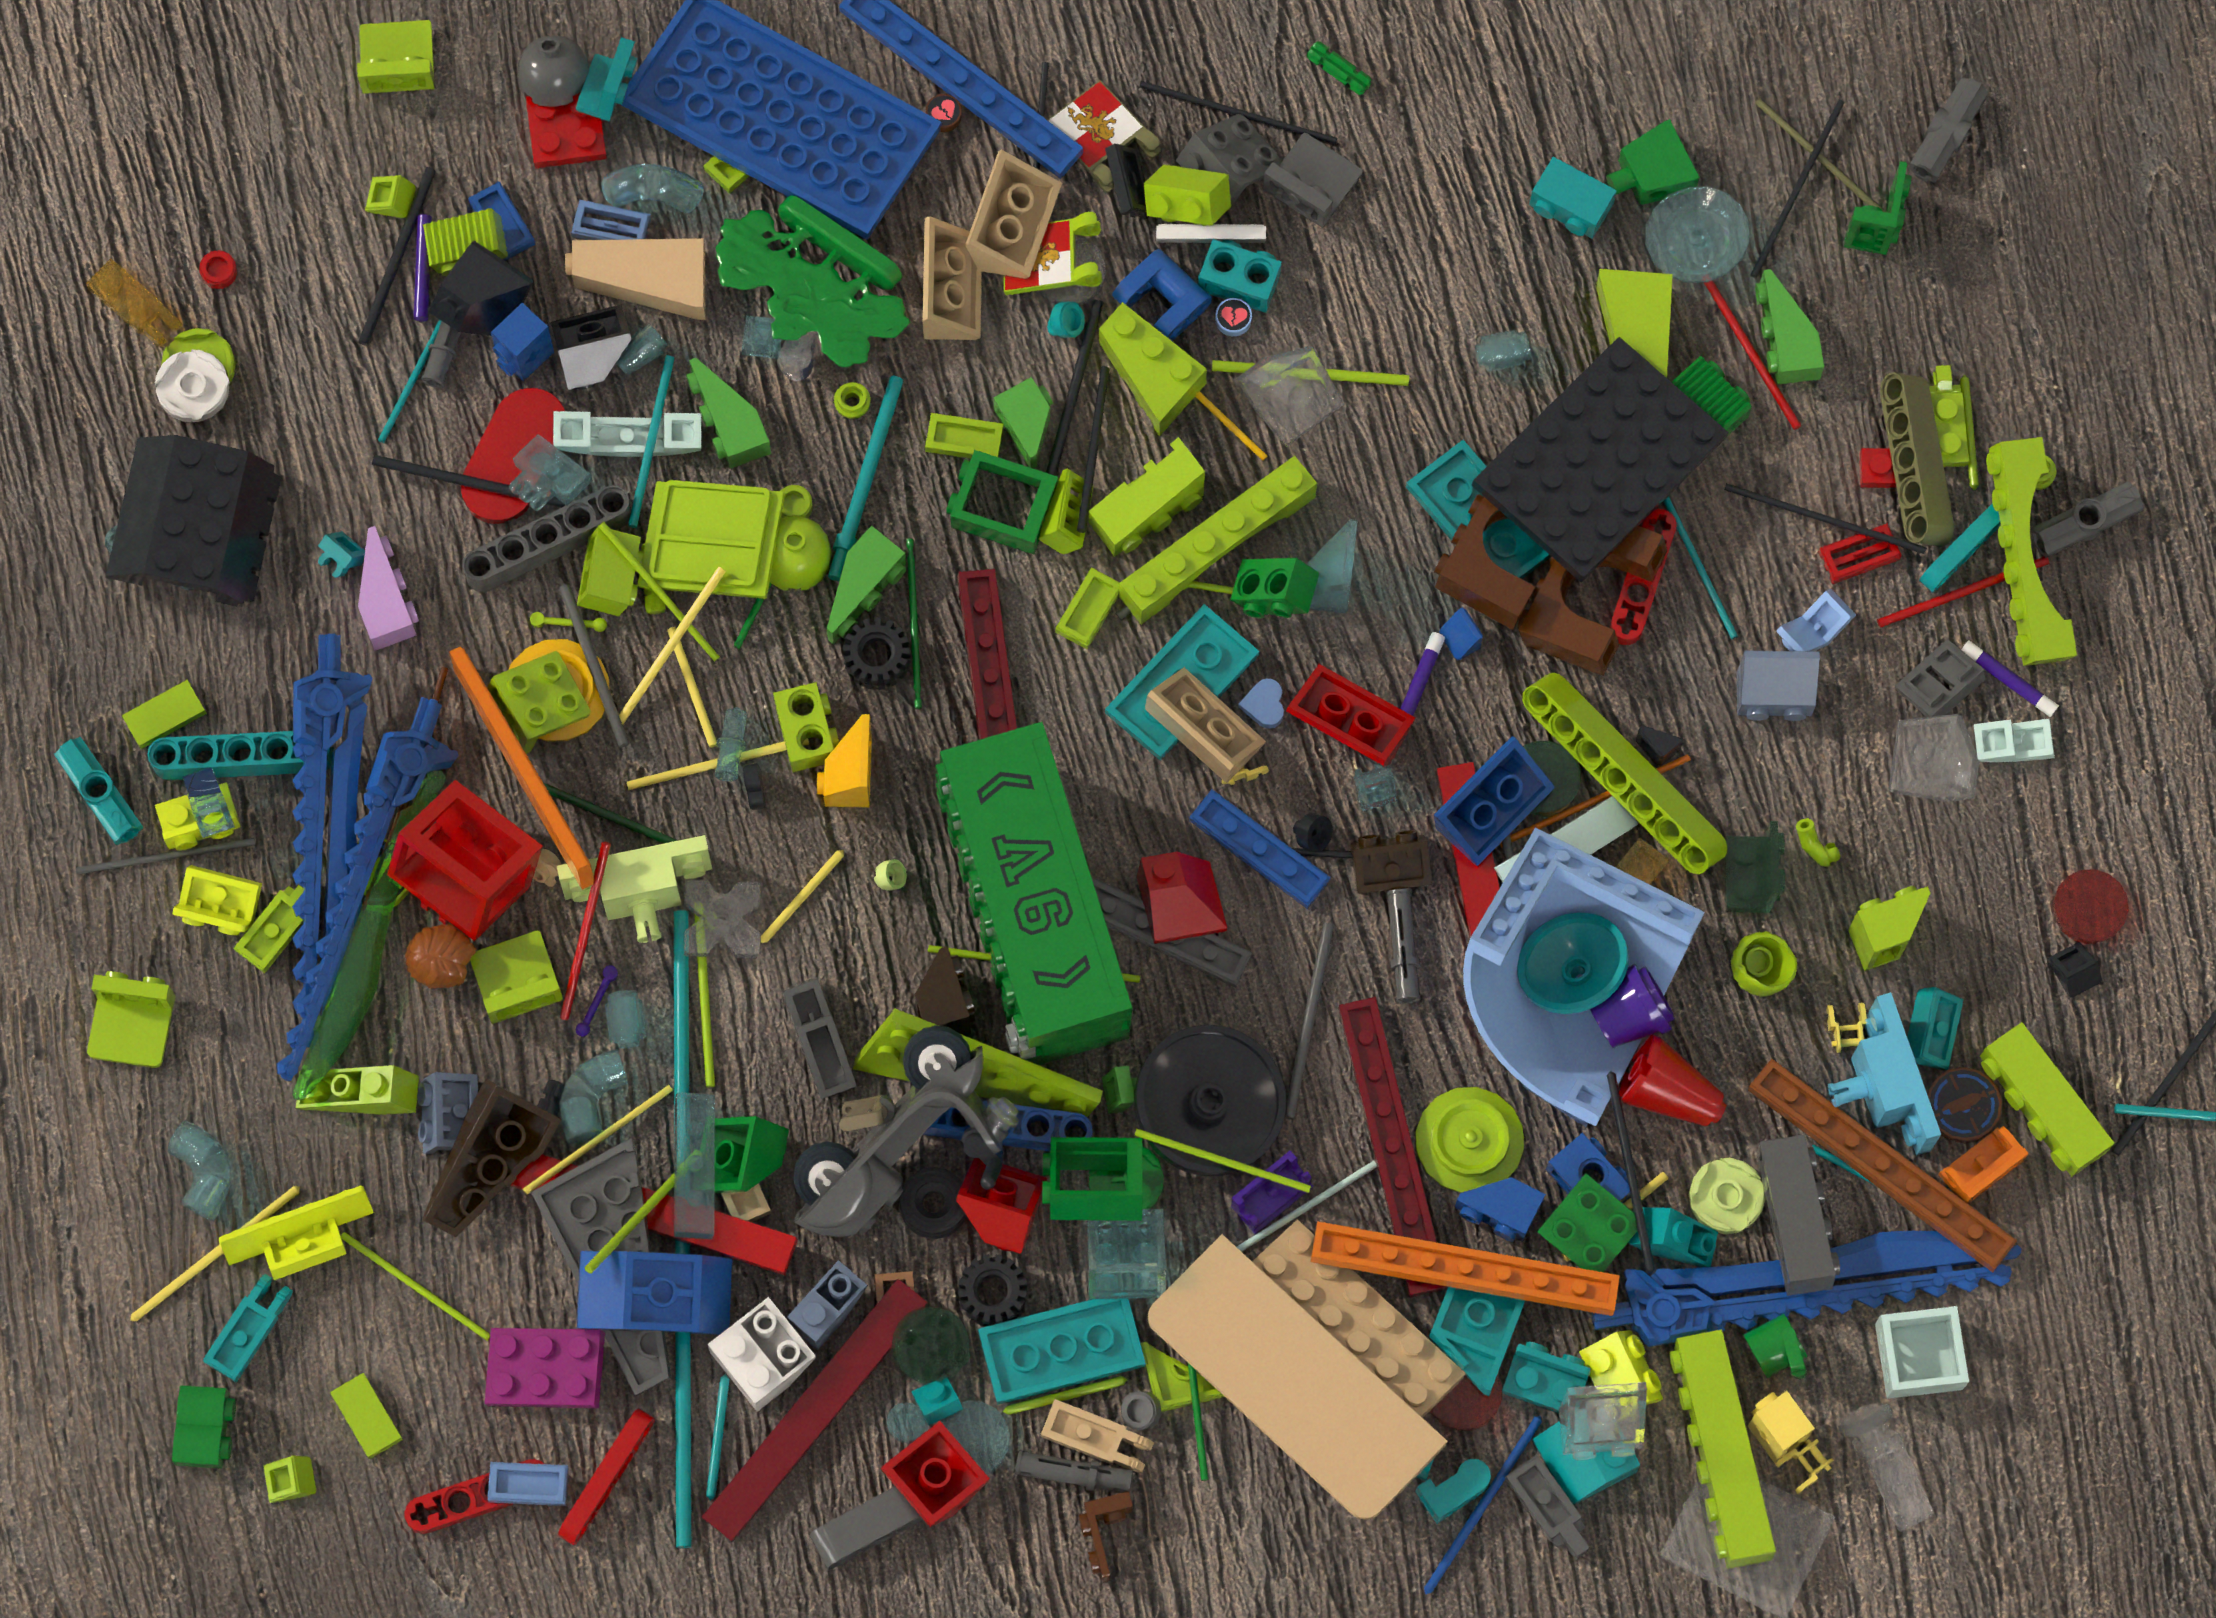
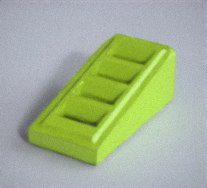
[1039,468,1094,554]

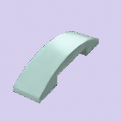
[553,411,701,457]
[1494,796,1638,883]

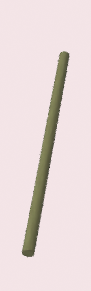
[1755,98,1885,212]

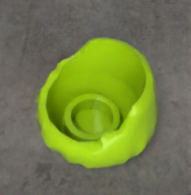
[1731,931,1797,997]

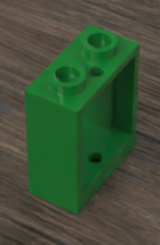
[946,450,1058,554]
[1042,1137,1143,1221]

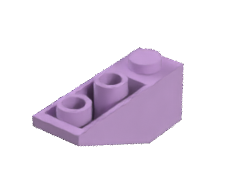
[358,526,419,651]

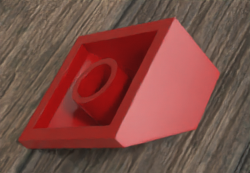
[1137,852,1227,944]
[956,1157,1047,1254]

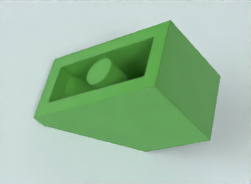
[993,377,1053,468]

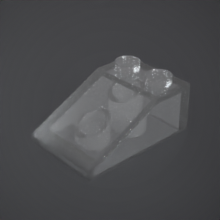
[1559,1382,1647,1460]

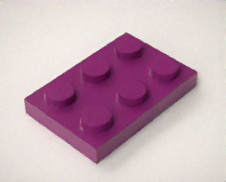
[484,1328,605,1408]

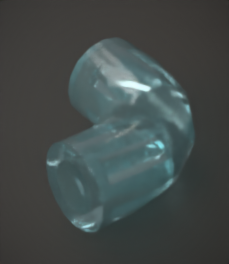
[602,164,704,213]
[559,1049,629,1144]
[167,1120,231,1222]

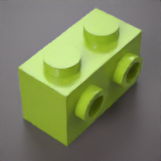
[1144,164,1231,226]
[577,526,643,616]

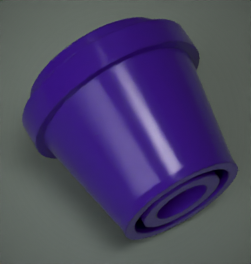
[1590,963,1675,1049]

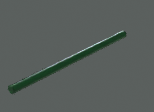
[543,782,679,844]

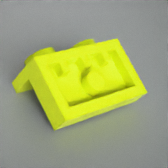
[155,782,241,851]

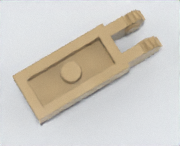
[1041,1399,1154,1473]

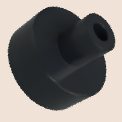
[1293,813,1333,853]

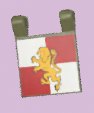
[1048,80,1161,193]

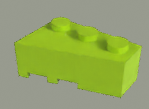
[1089,437,1205,557]

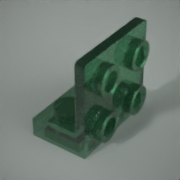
[1725,821,1785,913]

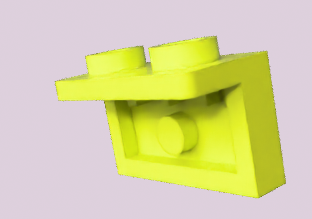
[172,865,262,936]
[1579,1330,1663,1420]

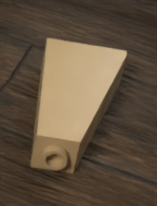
[565,238,706,320]

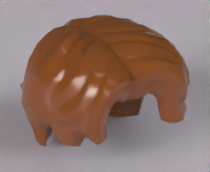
[405,924,476,989]

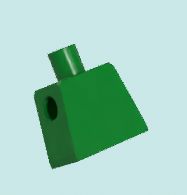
[1606,119,1700,205]

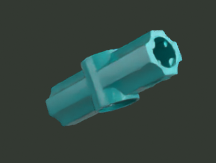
[54,737,143,846]

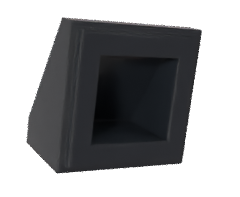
[1636,725,1684,766]
[2047,941,2102,998]

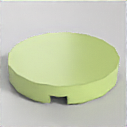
[1688,1157,1766,1234]

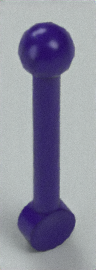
[575,965,618,1037]

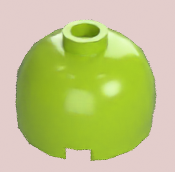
[770,515,832,591]

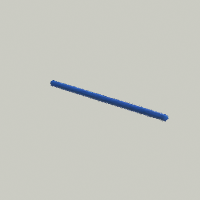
[1424,1415,1542,1594]

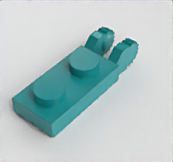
[203,1274,293,1383]

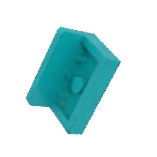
[576,37,638,121]

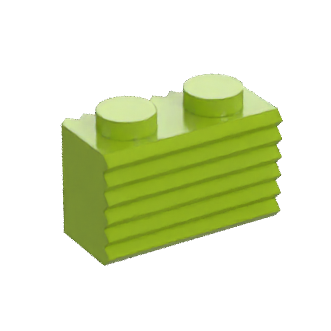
[423,208,508,276]

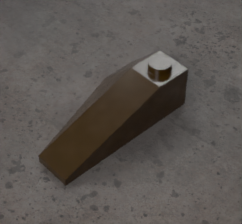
[422,1079,561,1237]

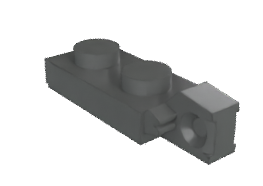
[1505,1455,1590,1560]

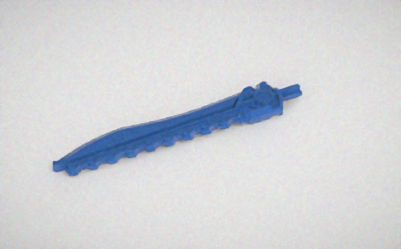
[292,634,373,1062]
[1591,1231,2022,1347]

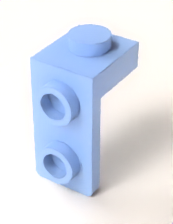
[1776,589,1856,651]

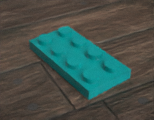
[1406,439,1552,579]
[1105,604,1260,761]
[978,1291,1146,1405]

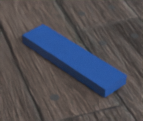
[1189,789,1331,909]

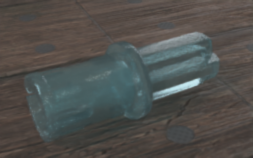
[714,707,748,782]

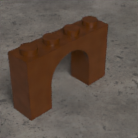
[1434,493,1535,630]
[1518,526,1668,676]

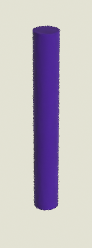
[414,214,432,322]

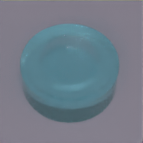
[887,1402,925,1443]

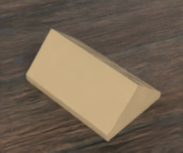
[965,150,1062,279]
[923,216,982,340]
[1145,667,1266,783]

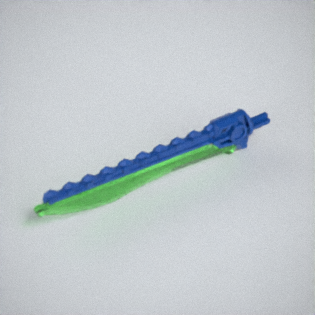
[277,697,459,1100]

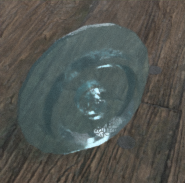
[1645,187,1749,283]

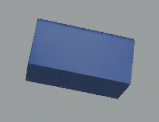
[1434,736,1555,866]

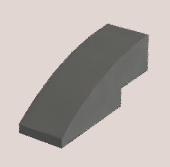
[781,977,857,1099]

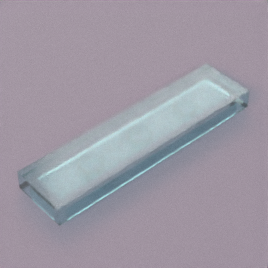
[674,1092,715,1239]

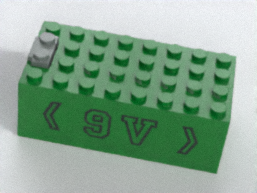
[935,722,1132,1065]

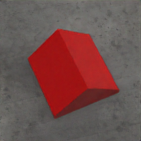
[881,1421,990,1528]

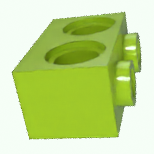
[773,682,839,773]

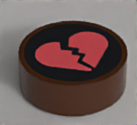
[926,94,962,132]

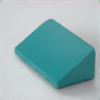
[1907,987,1964,1071]

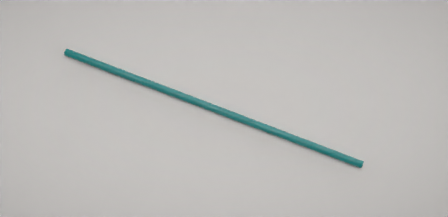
[674,910,692,1548]

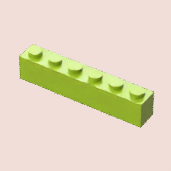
[1670,1329,1776,1569]

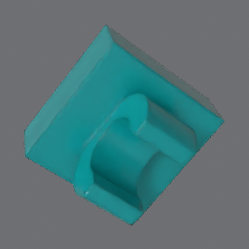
[318,531,365,578]

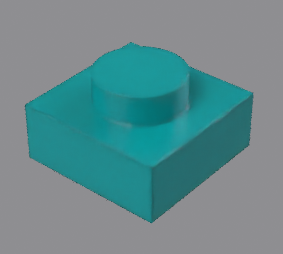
[911,1375,963,1426]

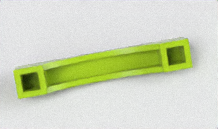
[1986,437,2077,666]
[1119,456,1317,625]

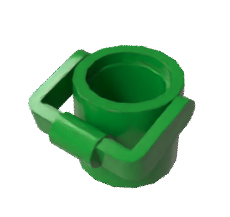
[1743,1313,1807,1379]

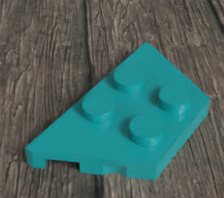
[1429,1287,1525,1396]

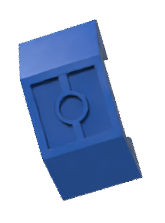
[576,1251,732,1335]

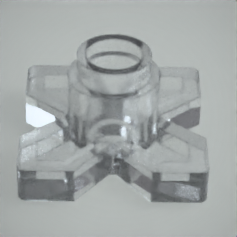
[683,880,760,958]

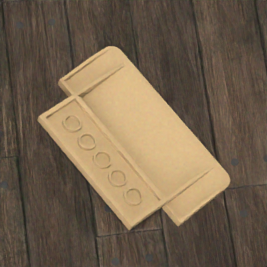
[1148,1219,1466,1520]

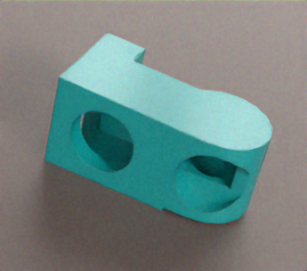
[1415,1459,1491,1524]

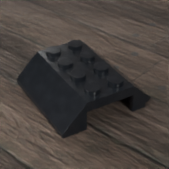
[105,435,282,607]

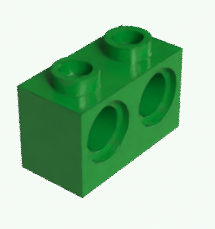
[1230,558,1319,618]

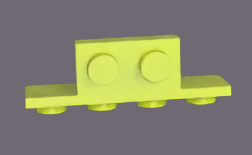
[218,1186,374,1280]

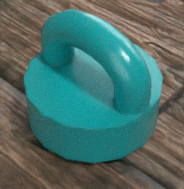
[1047,301,1085,338]

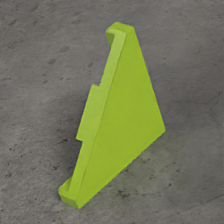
[1140,1341,1225,1412]

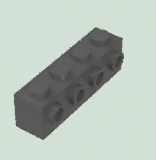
[1757,1135,1840,1296]

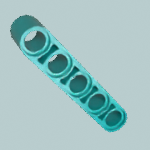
[147,731,334,780]

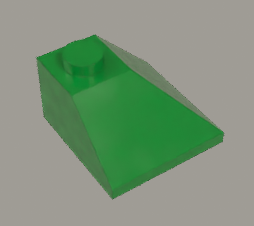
[691,1116,789,1194]

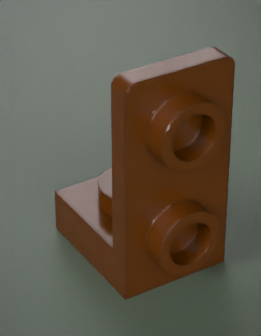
[1078,1491,1133,1583]

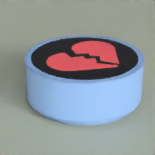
[1215,298,1252,337]

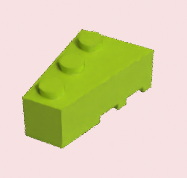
[1099,302,1207,437]

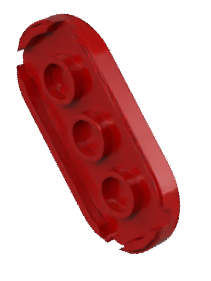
[461,388,565,524]

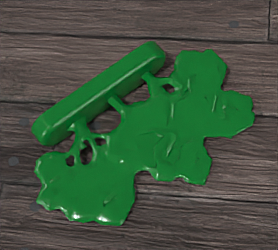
[715,195,910,367]

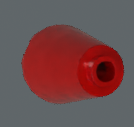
[1618,1035,1727,1127]

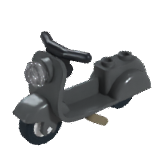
[793,1026,1019,1237]

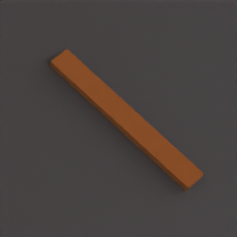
[1748,1058,2017,1273]

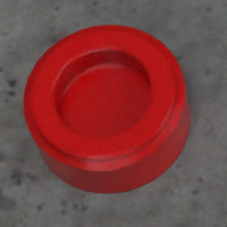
[199,250,237,289]

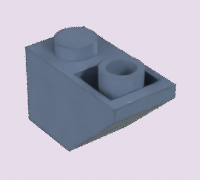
[787,1260,867,1351]

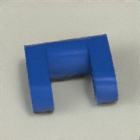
[1112,249,1212,341]

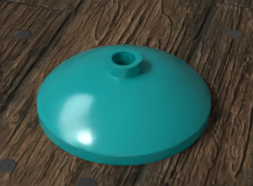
[1517,912,1629,1014]

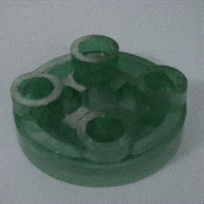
[1523,741,1581,818]
[892,1306,970,1384]

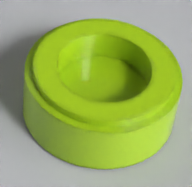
[780,485,813,518]

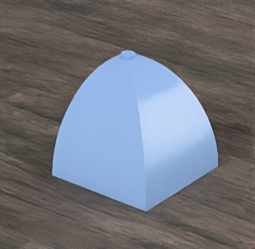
[1463,827,1705,1127]

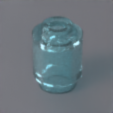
[1475,329,1531,372]
[605,990,647,1049]

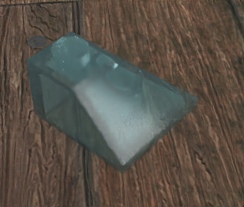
[1308,519,1358,613]

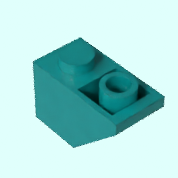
[1628,1207,1718,1267]

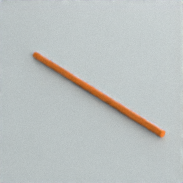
[1500,754,1691,847]

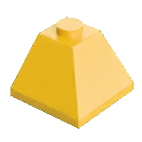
[817,714,872,808]

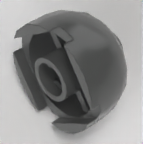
[518,35,589,107]

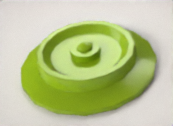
[1415,1087,1524,1193]

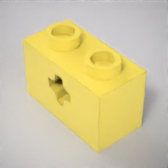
[1748,1391,1815,1463]

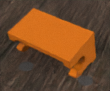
[1938,1126,2029,1204]

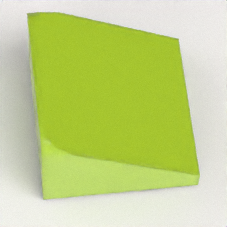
[365,175,416,218]
[263,1455,316,1503]

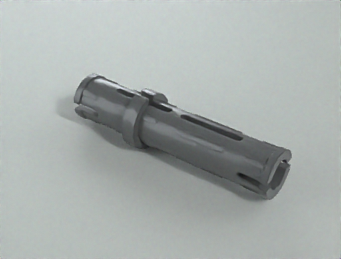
[1387,889,1420,1004]
[1015,1450,1133,1493]

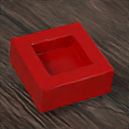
[1859,448,1897,488]

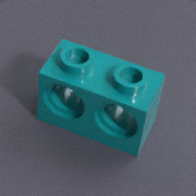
[1198,239,1282,313]

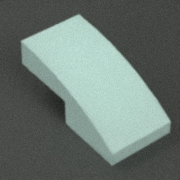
[1974,719,2055,762]

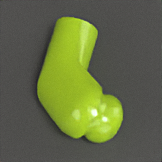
[1796,818,1841,867]

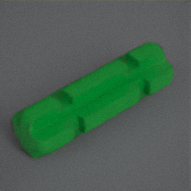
[1307,41,1372,95]

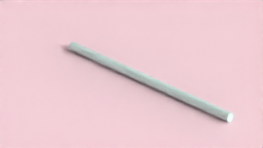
[1236,1160,1377,1252]

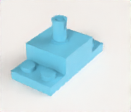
[1828,992,1941,1156]

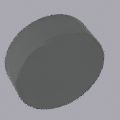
[1121,1391,1161,1430]

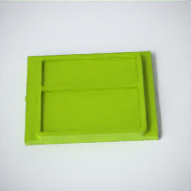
[637,480,785,599]

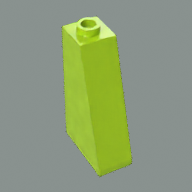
[1596,269,1673,378]

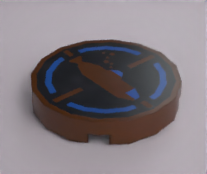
[1927,1067,2002,1144]

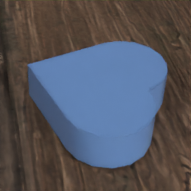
[1238,678,1284,729]

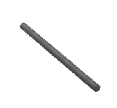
[1284,923,1334,1119]

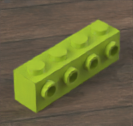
[1980,1022,2115,1177]

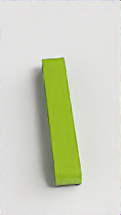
[1522,673,1728,874]

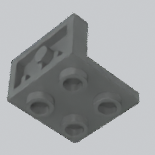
[1263,133,1362,228]

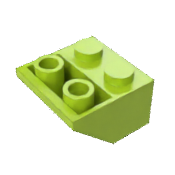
[1848,886,1930,971]

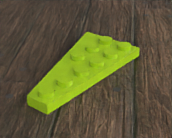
[852,1008,1103,1117]

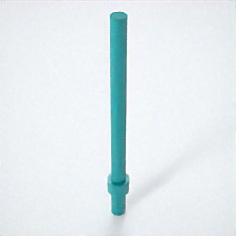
[828,376,904,581]

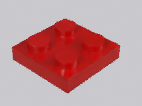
[526,90,607,169]

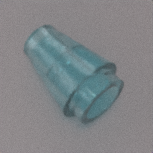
[616,324,668,376]

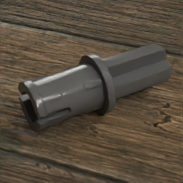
[421,321,461,388]

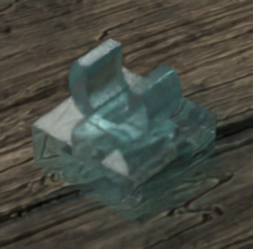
[741,316,781,359]
[1354,763,1397,812]

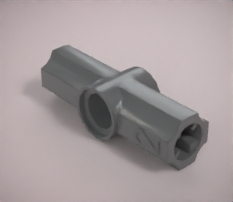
[1909,77,1988,183]
[2030,481,2144,558]

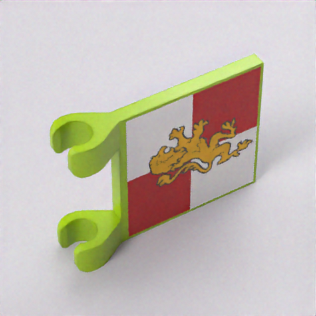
[1003,212,1102,295]

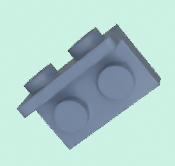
[417,1072,478,1154]

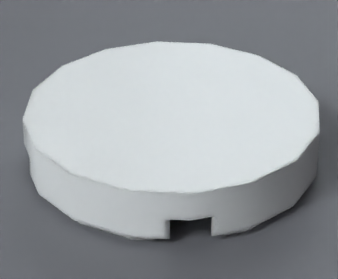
[155,350,230,422]

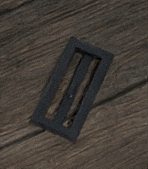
[1105,143,1150,220]

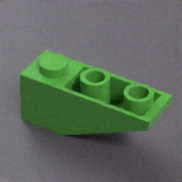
[1755,269,1824,385]
[686,358,771,469]
[827,526,906,645]

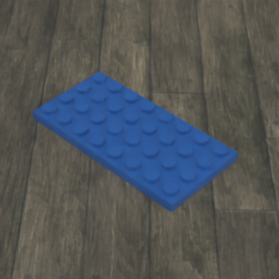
[622,0,942,240]

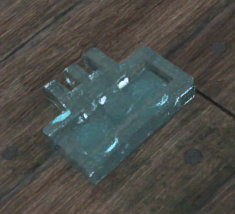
[509,434,593,511]

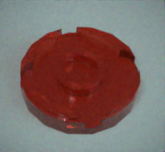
[2052,869,2129,944]
[1430,1374,1502,1431]

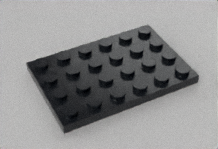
[1471,337,1729,583]

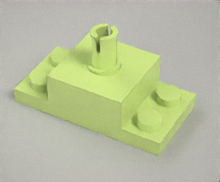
[557,835,712,943]

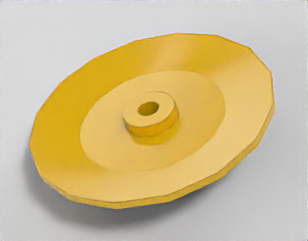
[509,639,610,742]

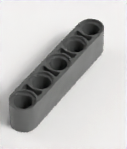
[462,485,631,592]

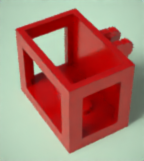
[387,780,543,941]

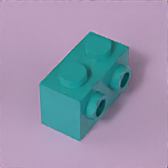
[1529,156,1617,239]

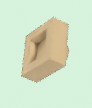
[721,1183,771,1222]

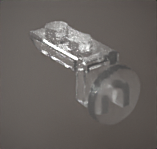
[1838,1402,1935,1532]

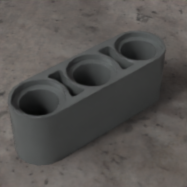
[809,1487,923,1570]

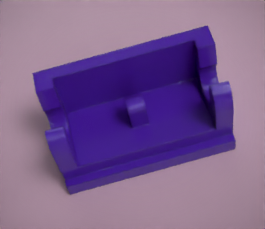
[1231,1150,1314,1235]

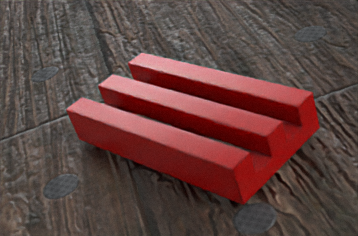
[1818,523,1902,585]

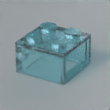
[1086,1209,1166,1299]

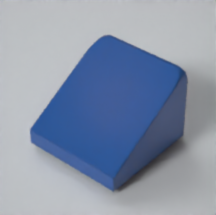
[1439,607,1483,660]

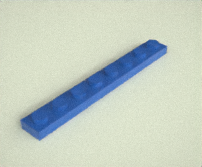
[839,0,1084,179]

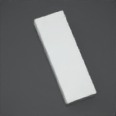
[1156,224,1266,243]

